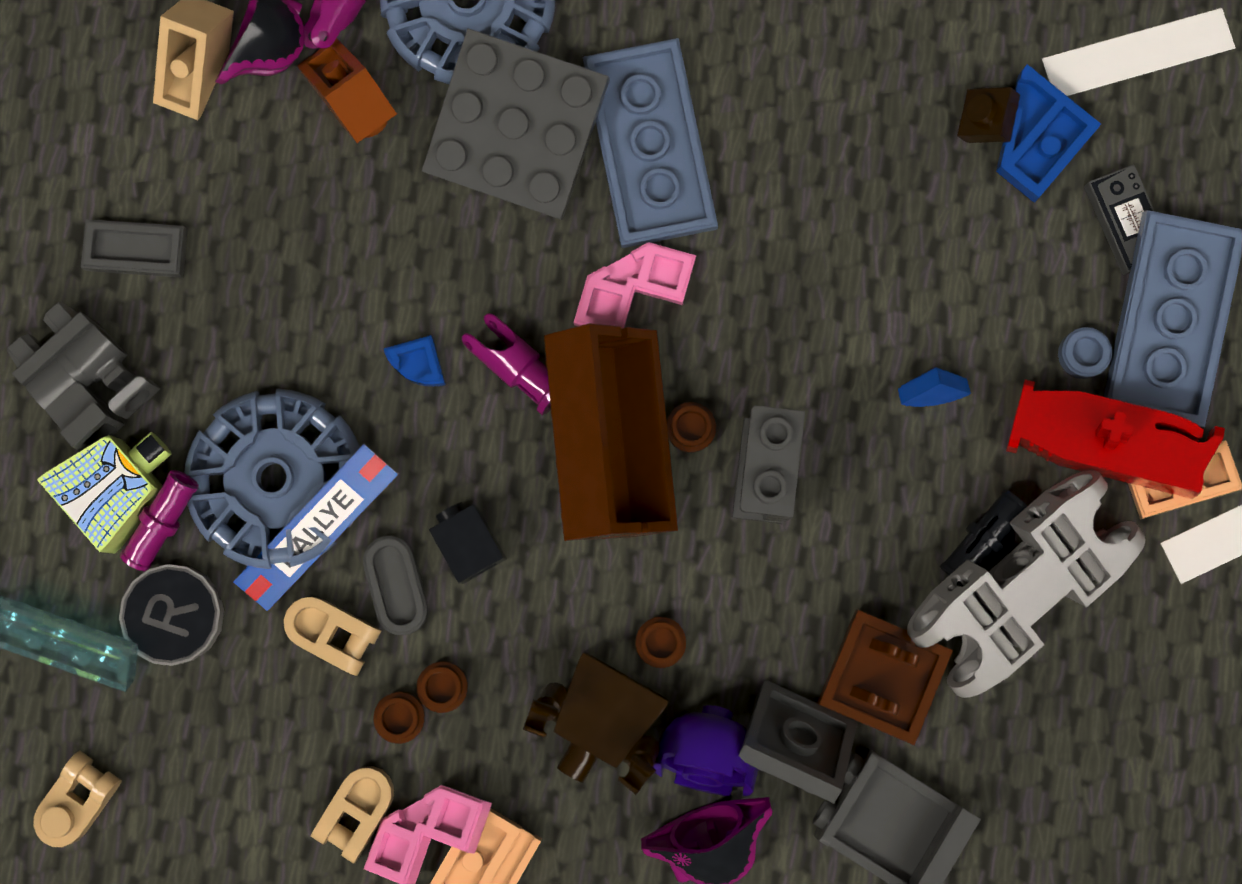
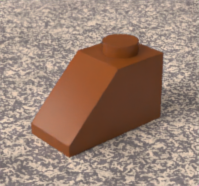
[297,38,397,143]

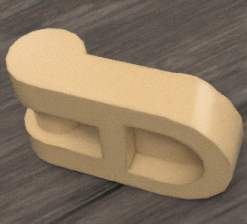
[284,597,382,676]
[33,751,122,847]
[311,766,394,864]

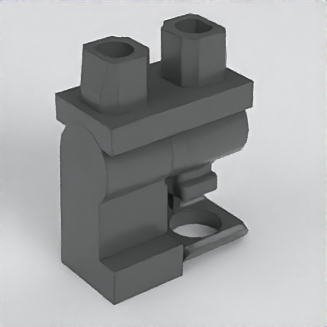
[7,301,161,451]

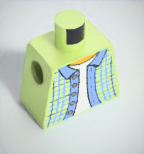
[37,432,172,554]

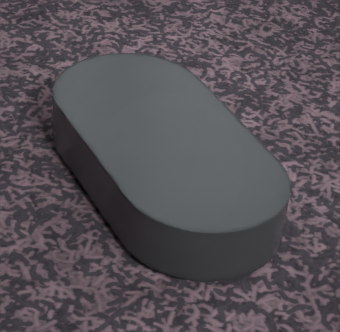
[363,536,429,635]

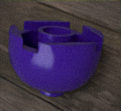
[653,705,758,796]

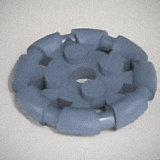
[380,0,555,84]
[184,389,360,569]

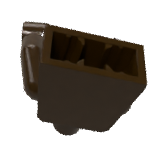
[523,651,669,795]

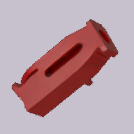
[1006,380,1225,499]

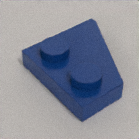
[996,64,1101,203]

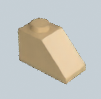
[153,0,234,120]

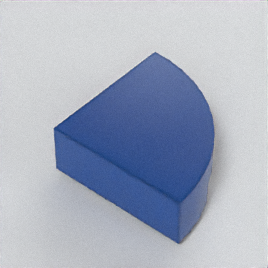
[384,335,446,387]
[898,367,971,407]

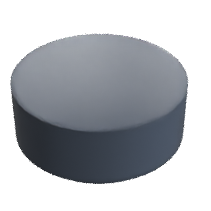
[1058,327,1112,379]

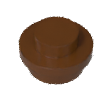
[667,402,716,453]
[636,617,686,668]
[417,661,468,713]
[373,692,425,744]

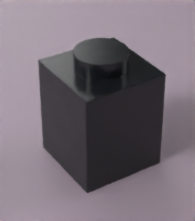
[429,502,507,584]

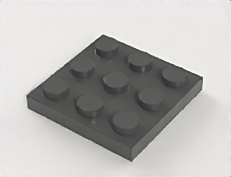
[421,28,610,220]

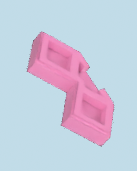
[574,242,696,329]
[364,785,492,884]

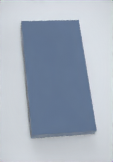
[583,38,718,248]
[1104,210,1242,427]

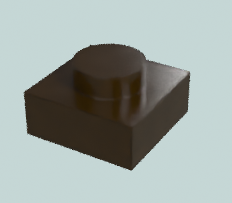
[957,87,1020,143]

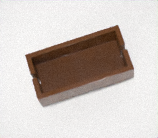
[544,323,678,541]

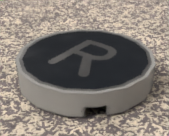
[119,564,224,666]

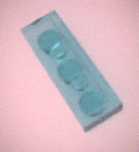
[0,596,138,692]

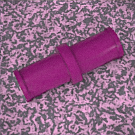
[120,470,199,571]

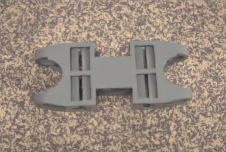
[907,470,1146,698]

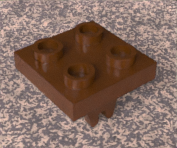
[817,610,953,746]

